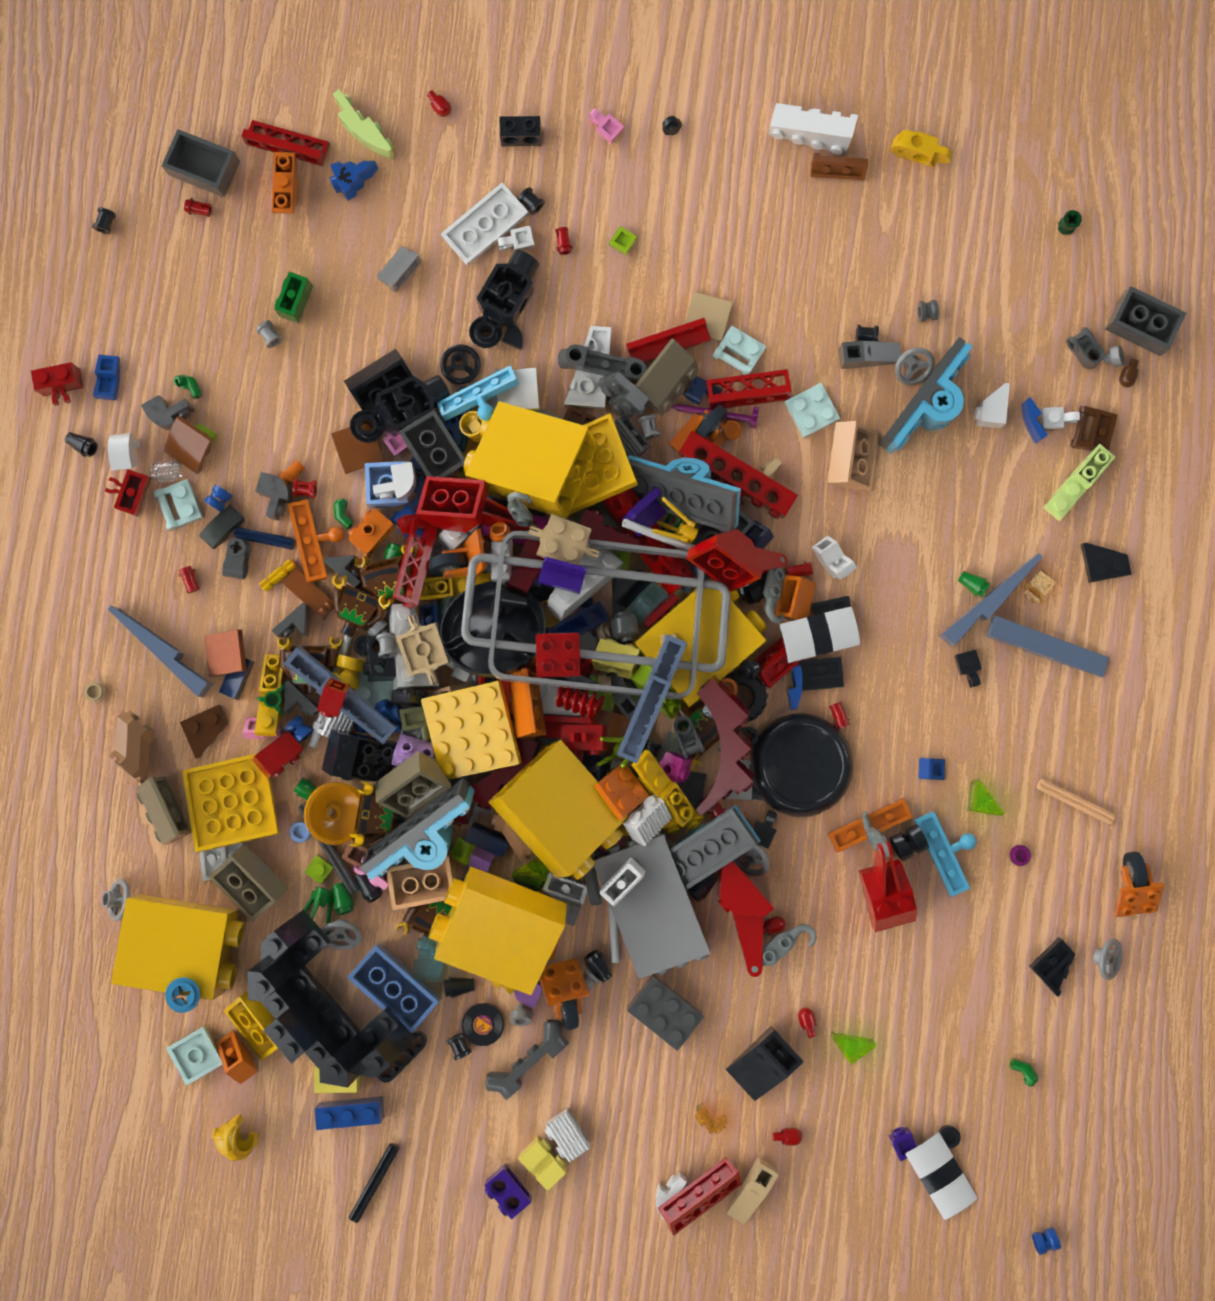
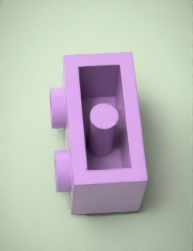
[392,734,437,767]

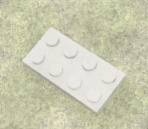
[441,183,529,267]

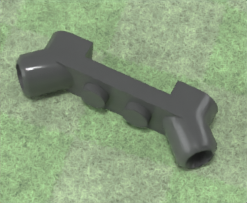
[558,344,648,385]
[486,1019,569,1100]

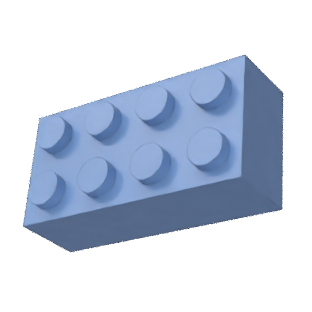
[347,942,442,1034]

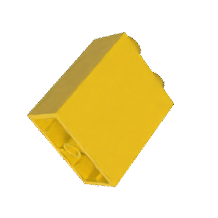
[464,401,599,519]
[634,577,767,708]
[488,740,628,880]
[428,866,567,995]
[111,894,245,1000]

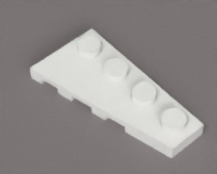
[564,326,611,409]

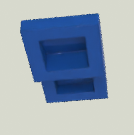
[93,355,120,401]
[1021,397,1048,444]
[786,666,803,710]

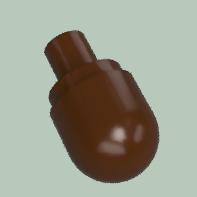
[1119,359,1139,388]

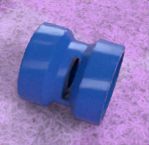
[204,484,233,512]
[284,715,313,744]
[1032,1227,1061,1255]

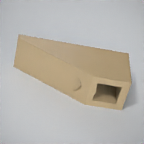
[726,1157,779,1225]

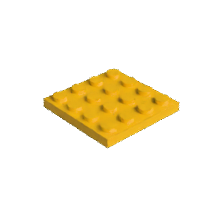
[568,413,638,515]
[421,680,522,780]
[182,753,280,853]

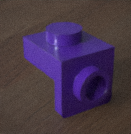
[888,1127,917,1161]

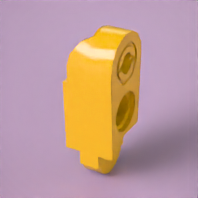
[890,130,953,168]

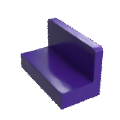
[622,487,666,536]
[538,557,587,594]

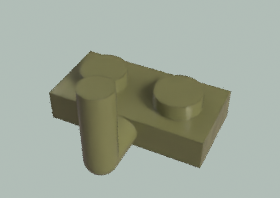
[399,706,431,742]

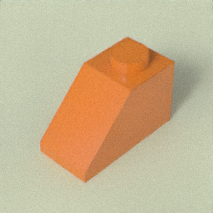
[216,1030,258,1084]

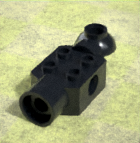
[469,250,539,348]
[350,375,450,443]

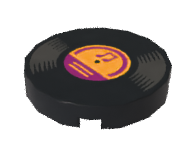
[462,1003,504,1046]

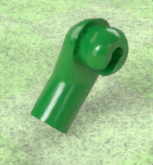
[174,374,202,399]
[333,498,354,529]
[1010,1059,1038,1087]

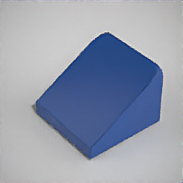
[918,758,945,780]

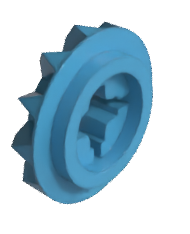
[165,977,201,1013]

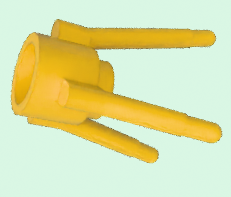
[653,497,698,544]

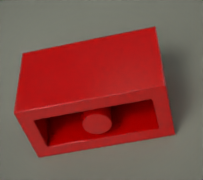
[317,678,350,718]
[252,730,304,780]

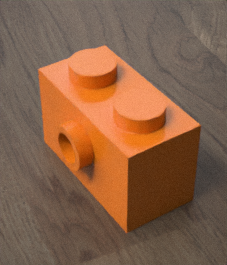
[348,508,396,558]
[775,575,816,621]

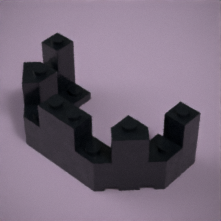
[247,909,416,1088]

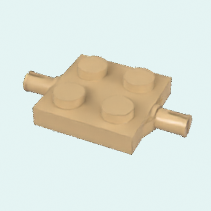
[528,514,600,565]
[396,614,451,685]

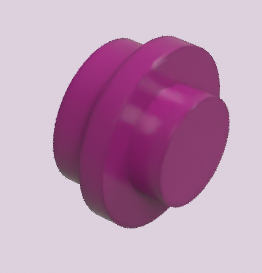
[1009,845,1031,866]

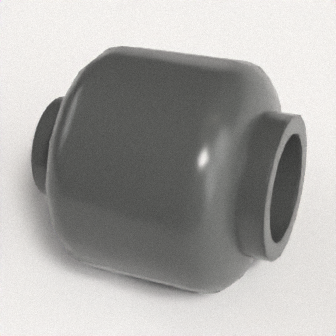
[611,611,640,644]

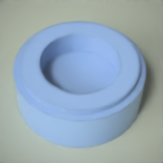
[290,821,311,843]

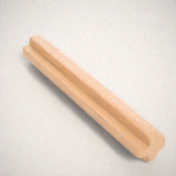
[1036,779,1116,824]

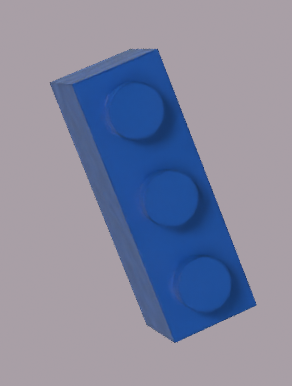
[314,1096,384,1130]

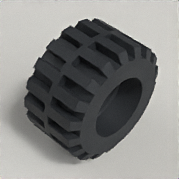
[720,671,768,722]

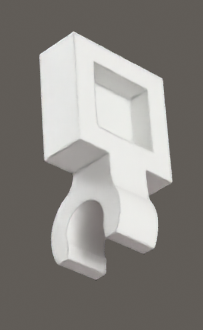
[498,226,535,251]
[1041,407,1080,430]

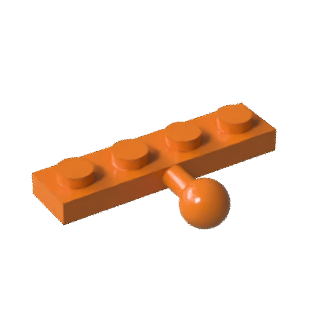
[287,499,344,584]
[827,798,913,860]

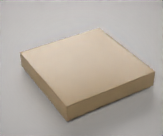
[684,292,733,342]

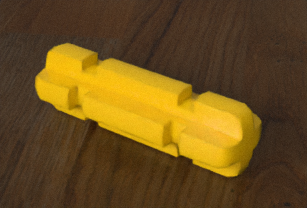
[259,559,296,592]

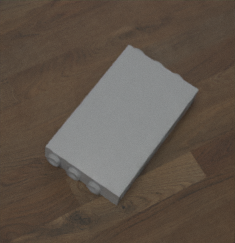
[593,831,711,979]

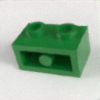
[274,272,313,324]

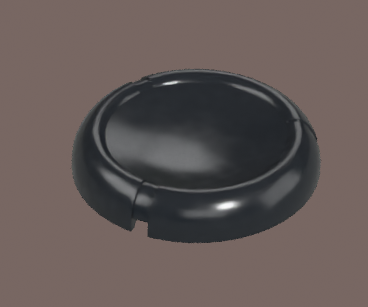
[440,581,546,678]
[749,713,853,817]

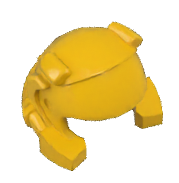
[212,1114,259,1161]

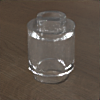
[149,460,182,483]

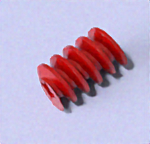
[556,687,604,720]

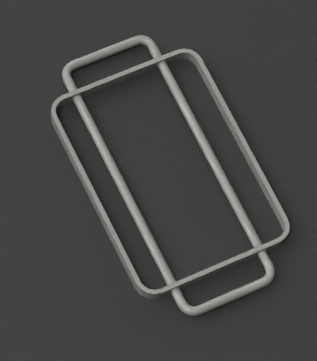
[461,531,730,699]

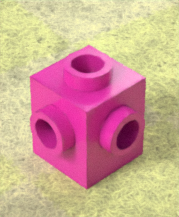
[659,751,693,783]

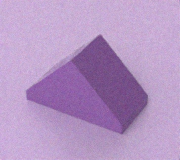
[465,846,496,873]

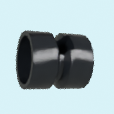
[890,824,929,862]

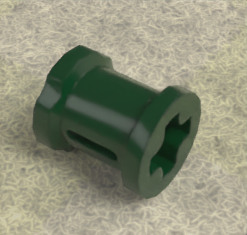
[1058,210,1082,235]

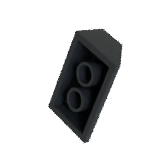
[344,349,413,411]

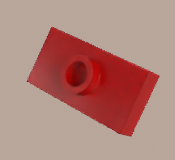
[643,594,679,629]

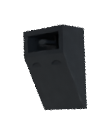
[321,729,397,782]
[726,1025,803,1101]

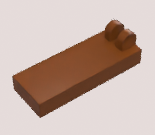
[810,153,868,180]
[282,567,334,620]

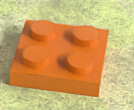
[594,763,649,821]

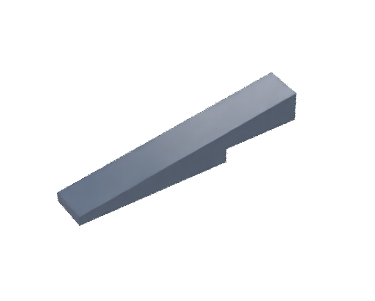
[938,554,1042,646]
[108,606,213,698]
[986,616,1109,677]
[617,634,687,763]
[283,645,397,744]

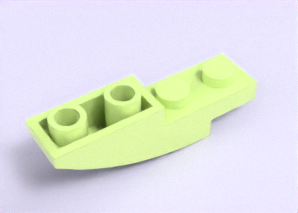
[333,89,395,159]
[1043,444,1115,521]

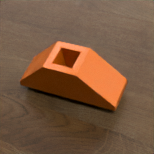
[271,152,299,214]

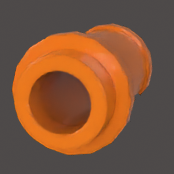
[279,460,305,486]

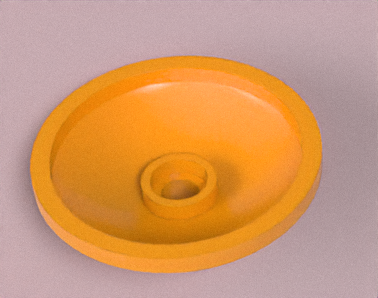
[304,782,360,845]

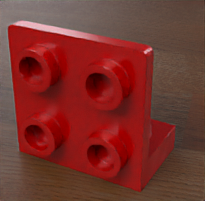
[535,633,580,678]

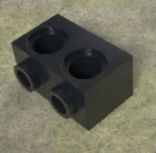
[499,116,541,146]
[362,636,396,682]

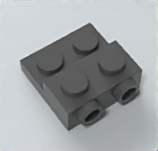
[597,371,649,418]

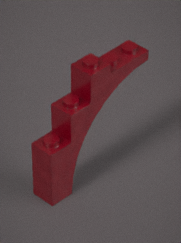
[507,509,640,595]
[696,675,755,816]
[452,738,541,827]

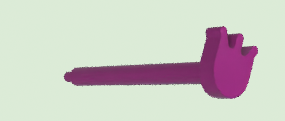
[671,404,760,428]

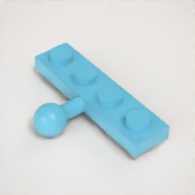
[437,365,519,421]
[914,811,977,897]

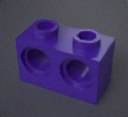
[484,1163,532,1220]

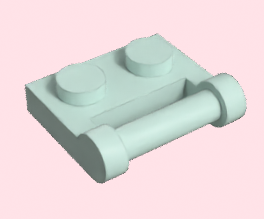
[712,325,766,375]
[153,479,204,531]

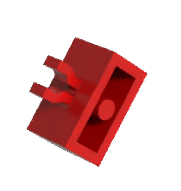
[30,362,84,406]
[105,469,151,517]
[561,725,608,755]

